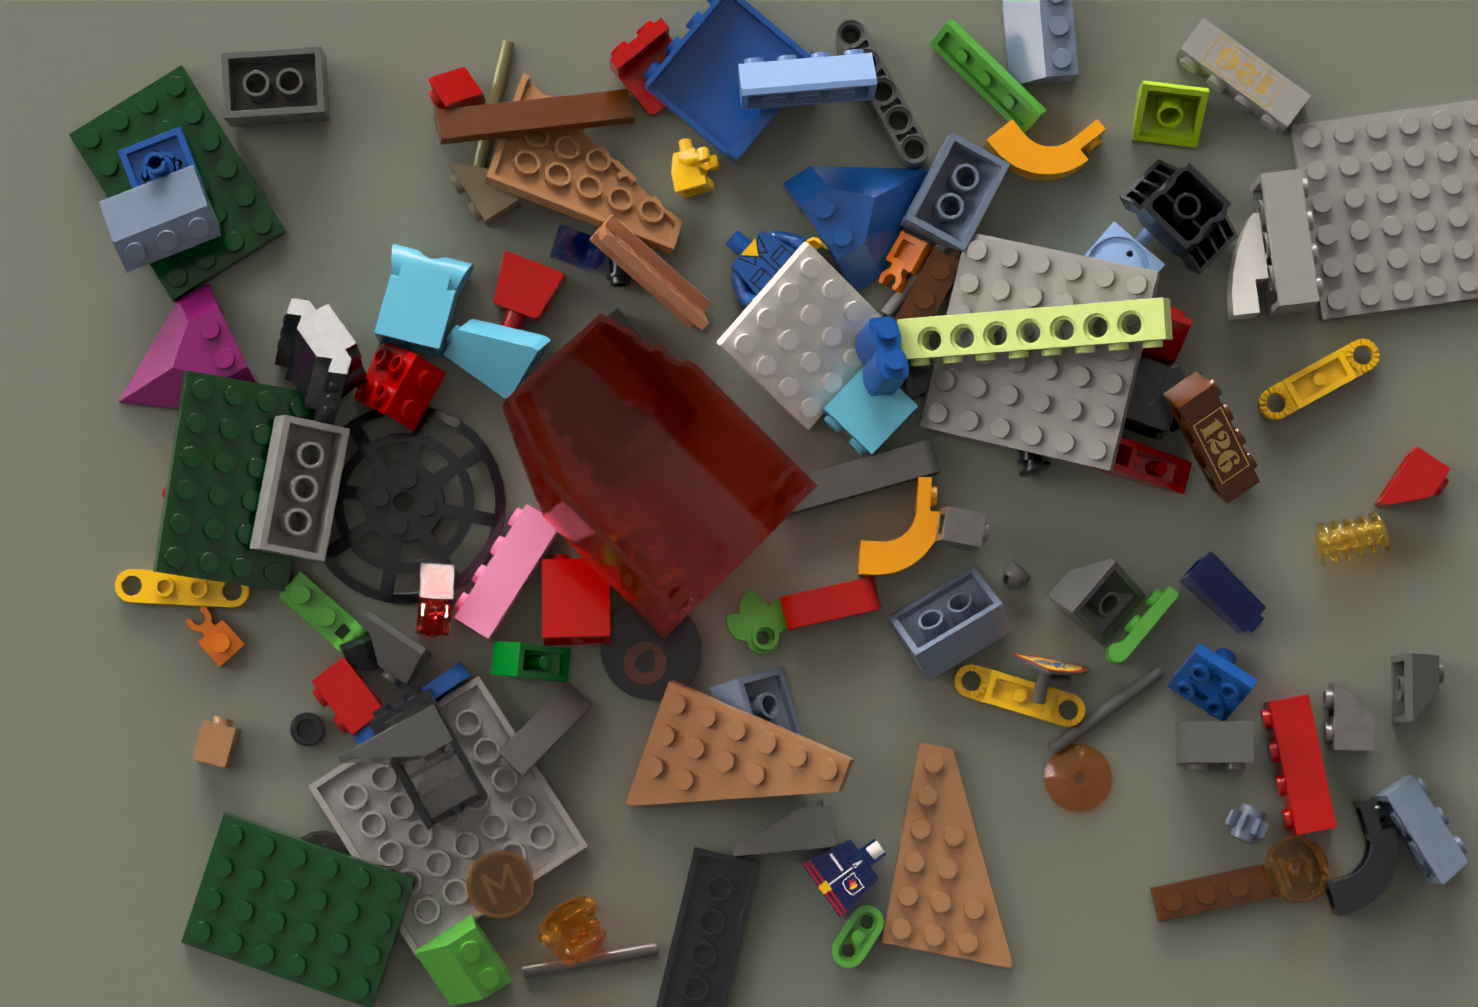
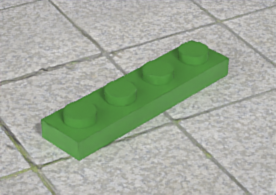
[929,18,1047,134]

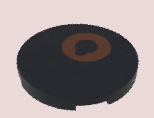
[601,599,702,700]

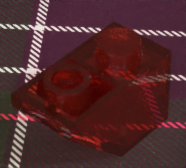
[415,563,455,637]

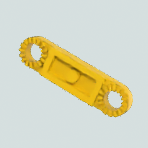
[1258,338,1380,421]
[115,569,251,608]
[954,664,1085,727]

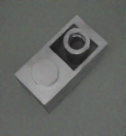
[935,506,990,551]
[1323,682,1375,751]

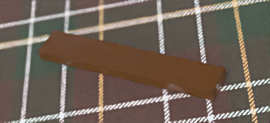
[434,89,636,145]

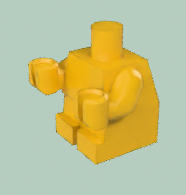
[671,138,720,199]

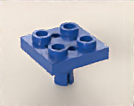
[118,127,206,190]
[1167,643,1257,721]

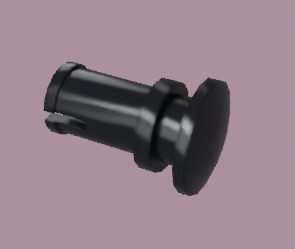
[1017,449,1051,477]

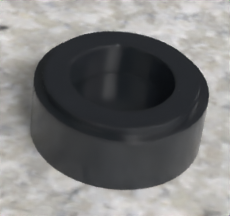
[290,712,325,746]

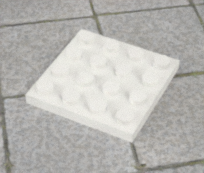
[716,242,882,430]

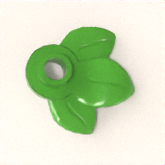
[726,589,786,655]

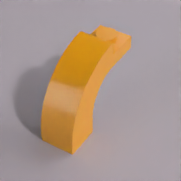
[984,119,1106,181]
[858,477,940,577]

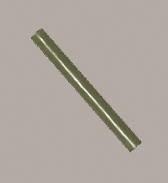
[472,40,515,168]

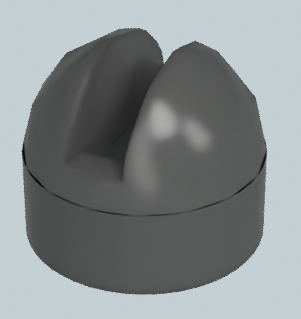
[1002,560,1032,589]

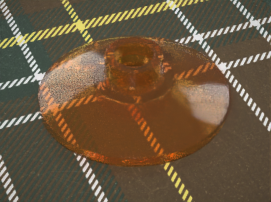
[1044,744,1112,812]

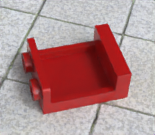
[542,553,612,646]

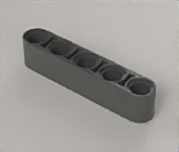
[835,19,929,169]
[774,440,941,517]

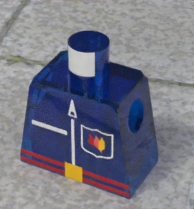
[801,838,886,917]

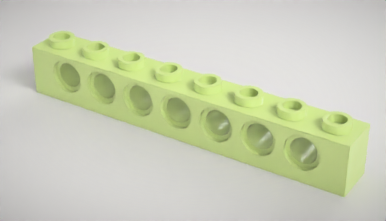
[897,297,1173,366]

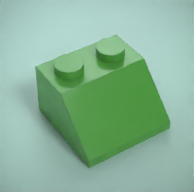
[414,914,512,1006]

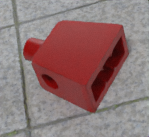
[493,250,566,330]

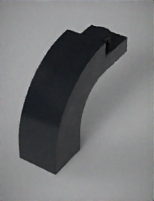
[1322,798,1399,916]

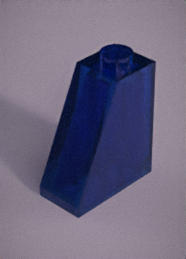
[1179,551,1266,634]

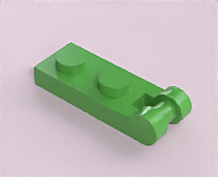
[278,571,370,655]
[1104,586,1180,664]

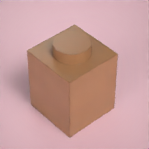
[192,716,241,768]

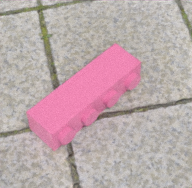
[454,504,562,641]

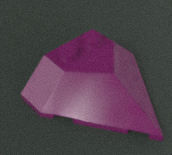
[119,284,259,409]

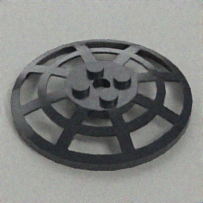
[323,407,506,604]

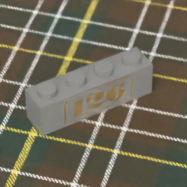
[1176,17,1311,134]

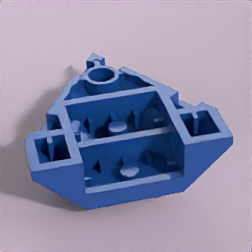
[783,166,929,292]

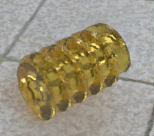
[1314,511,1390,566]

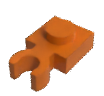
[878,231,932,294]
[186,606,246,667]

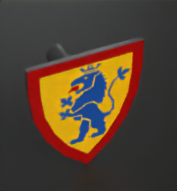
[1008,653,1089,704]

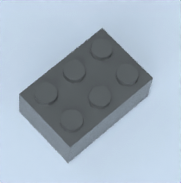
[221,46,330,127]

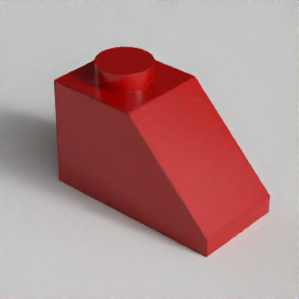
[1373,446,1451,508]

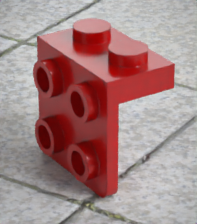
[609,18,672,116]
[354,342,446,431]

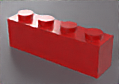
[1260,694,1337,835]

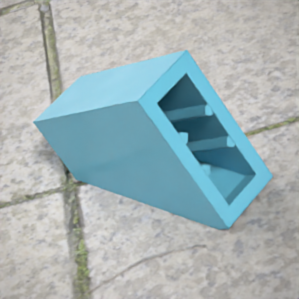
[443,318,551,401]

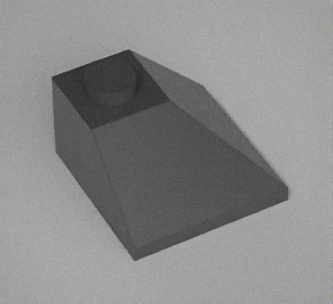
[1047,559,1146,646]
[366,611,432,687]
[1391,653,1444,724]

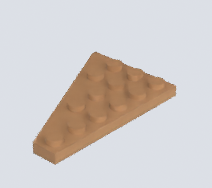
[484,73,682,255]
[626,681,854,806]
[881,743,1012,968]

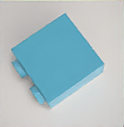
[823,366,918,456]

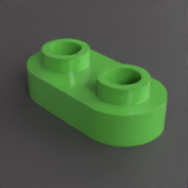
[831,905,884,968]

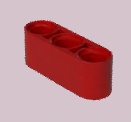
[779,576,881,630]

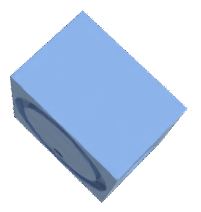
[1084,222,1165,272]

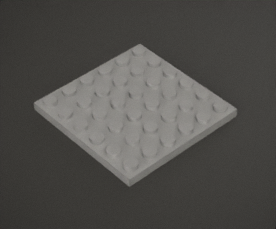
[1289,100,1478,322]
[920,233,1161,472]
[308,676,589,958]

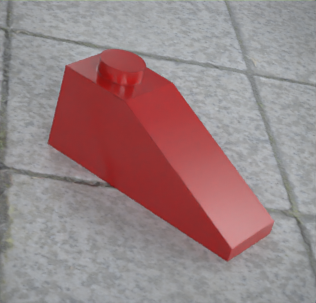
[1084,437,1192,494]

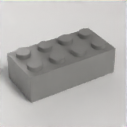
[1250,169,1323,317]
[250,415,350,562]

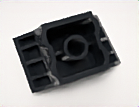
[1119,159,1238,275]
[274,298,367,425]
[1123,354,1202,440]

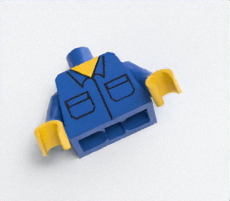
[725,230,827,308]

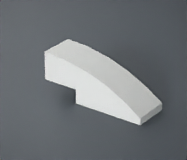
[1227,213,1269,321]

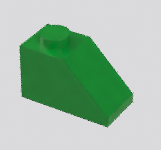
[491,641,571,682]

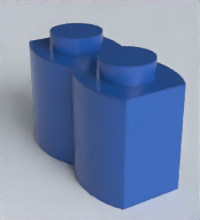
[855,316,909,396]

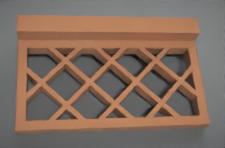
[590,214,712,331]

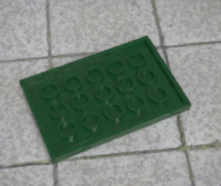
[69,65,287,302]
[153,370,316,592]
[181,813,417,1007]

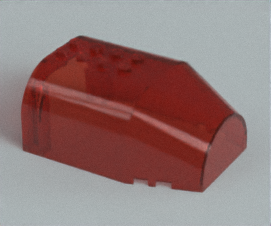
[502,313,818,639]

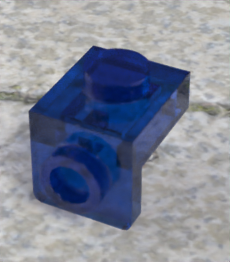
[550,225,606,270]

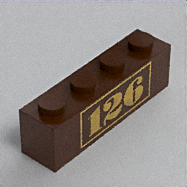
[1163,371,1260,504]

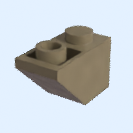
[449,162,521,226]

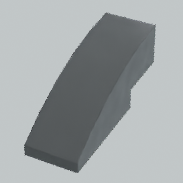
[498,682,592,777]

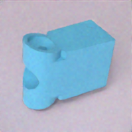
[374,244,474,358]

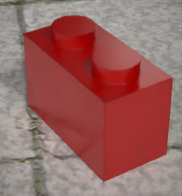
[311,656,384,735]

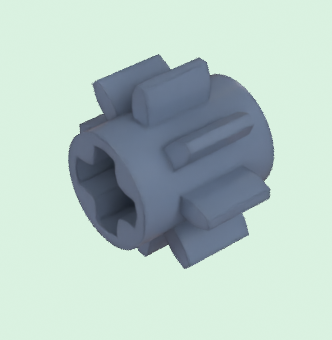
[1225,803,1270,845]

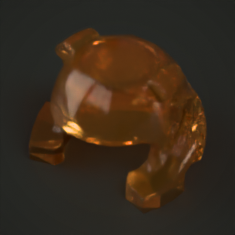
[537,895,606,966]

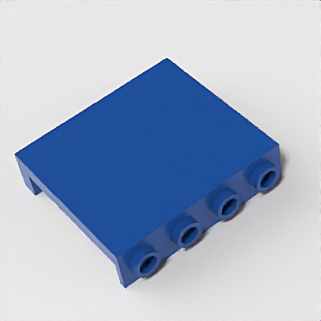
[644,0,814,165]

